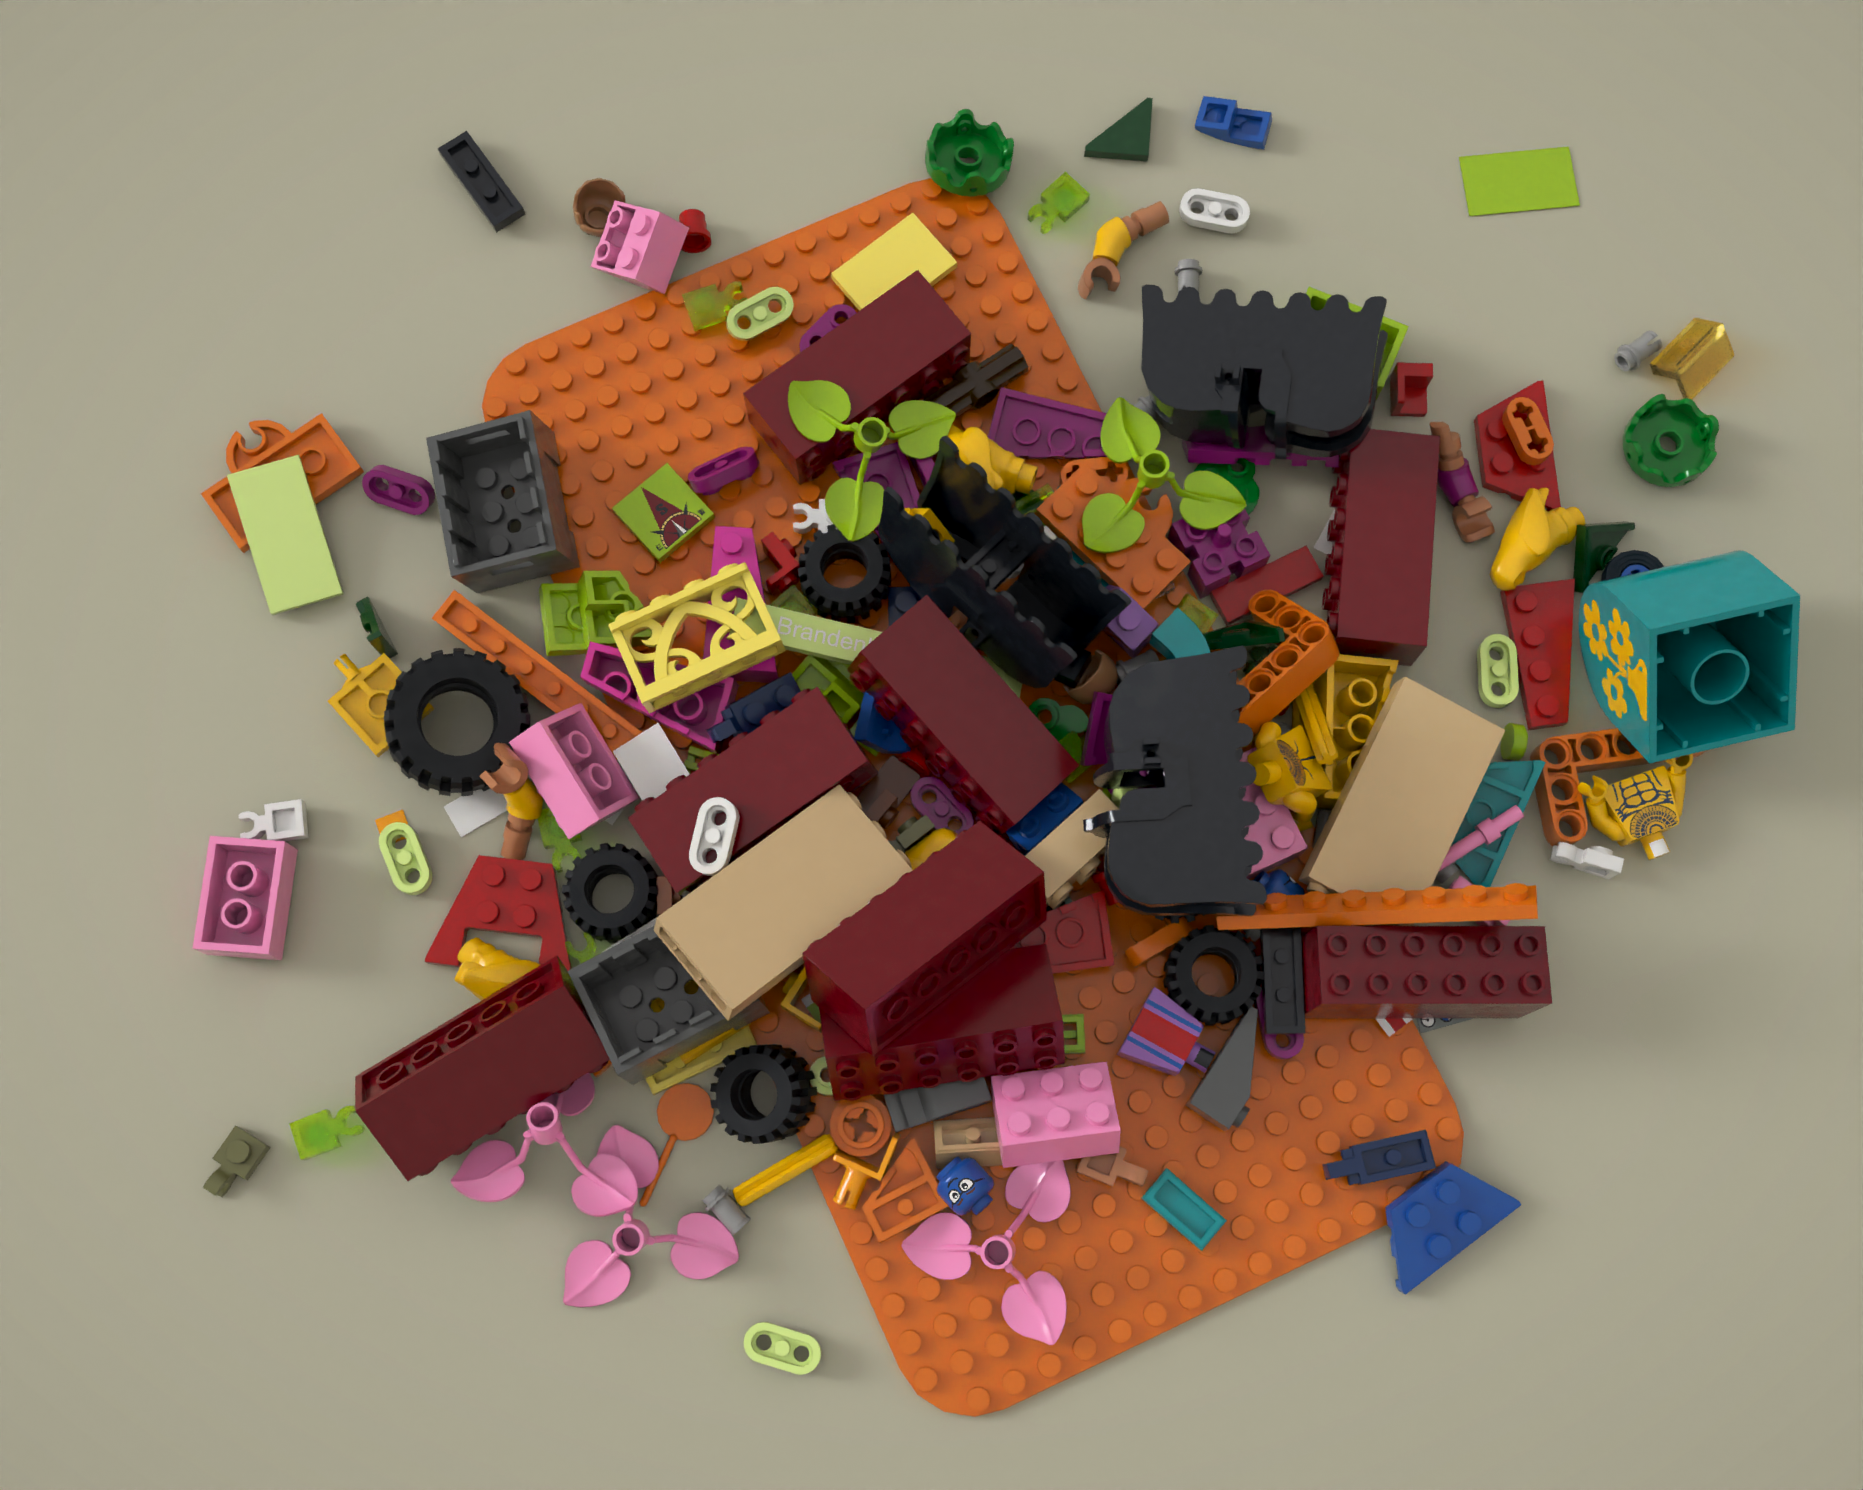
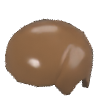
[573,178,625,237]
[1063,649,1118,704]

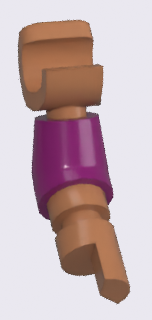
[1429,421,1495,543]

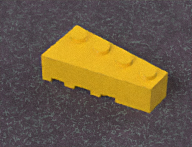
[1313,654,1399,809]

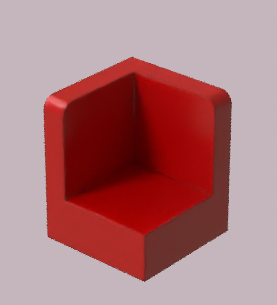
[1390,362,1433,417]

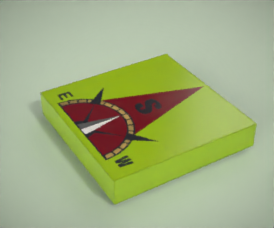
[612,463,715,563]

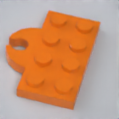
[201,413,364,553]
[1034,463,1191,609]

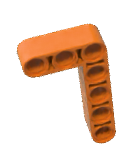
[1237,589,1340,737]
[1530,728,1707,846]

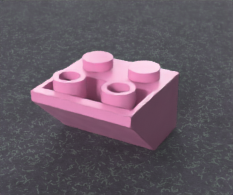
[590,201,689,294]

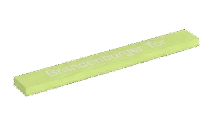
[729,598,1022,698]

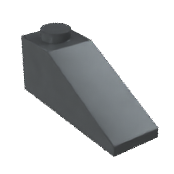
[1185,1006,1258,1131]

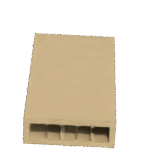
[1298,676,1505,926]
[654,784,913,1021]

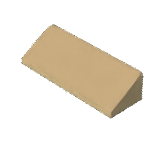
[933,1117,1002,1169]

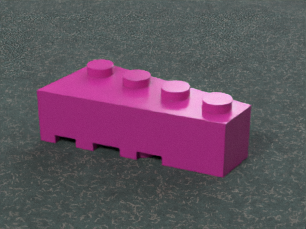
[703,526,779,683]
[580,641,739,754]

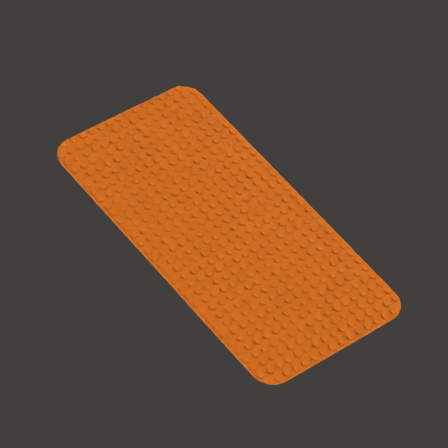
[482,178,1464,1417]

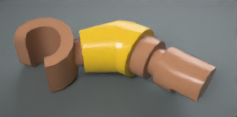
[1078,201,1169,299]
[480,742,543,860]

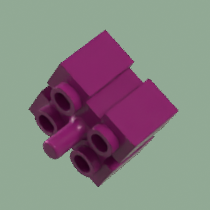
[1167,509,1271,599]

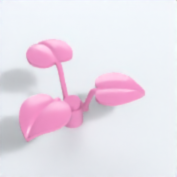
[451,1073,638,1217]
[563,1125,739,1307]
[901,1160,1071,1345]

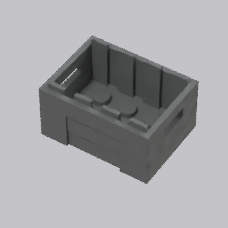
[426,410,580,594]
[568,925,770,1085]

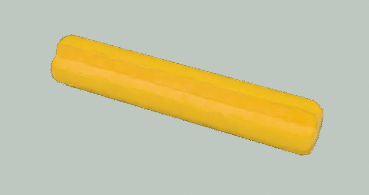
[1295,683,1338,766]
[732,1134,838,1207]

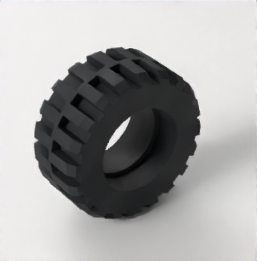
[384,648,530,796]

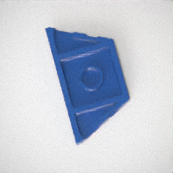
[1385,1161,1521,1295]

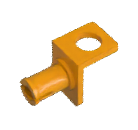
[833,1133,901,1210]

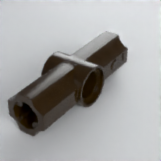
[923,343,1029,418]

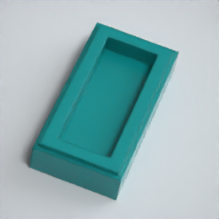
[1141,1168,1227,1251]

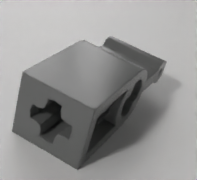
[884,1077,992,1133]

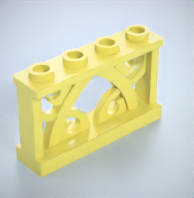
[608,562,786,714]

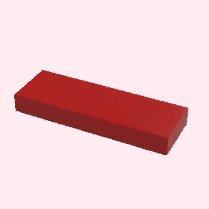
[1209,545,1324,626]

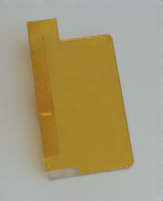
[1650,318,1734,400]

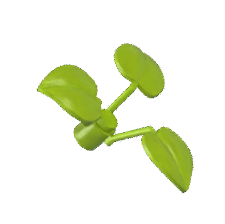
[788,380,956,542]
[1082,397,1247,553]

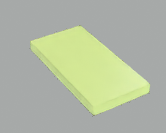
[227,455,344,615]

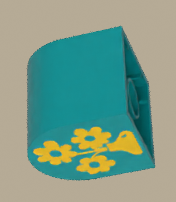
[1578,550,1800,764]

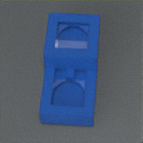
[1195,96,1272,150]

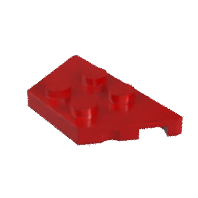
[1474,380,1561,511]

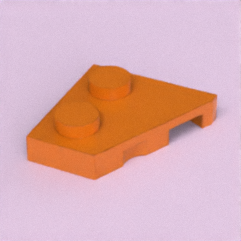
[862,1138,949,1243]

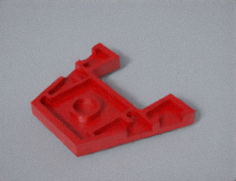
[425,855,572,971]

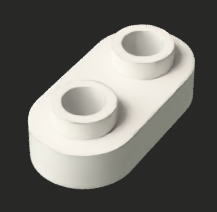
[1179,188,1250,234]
[689,797,739,876]

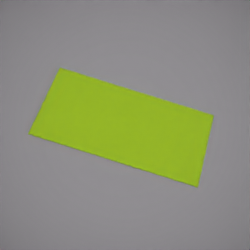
[1459,146,1580,216]

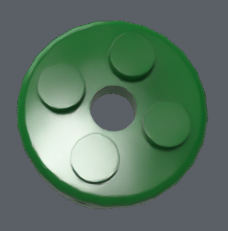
[925,109,1014,197]
[1623,394,1719,487]

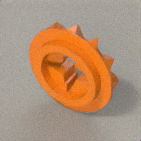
[830,1095,892,1157]

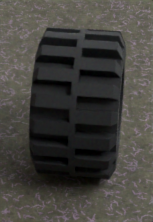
[798,524,891,623]
[562,843,658,943]
[1163,925,1264,1026]
[710,1044,817,1144]

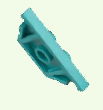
[1451,760,1546,887]

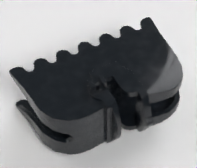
[1141,284,1388,460]
[878,436,1132,689]
[1083,645,1267,916]

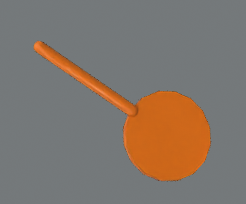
[640,1083,714,1207]

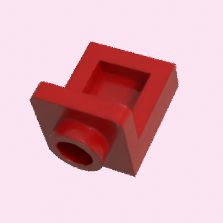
[761,532,800,596]

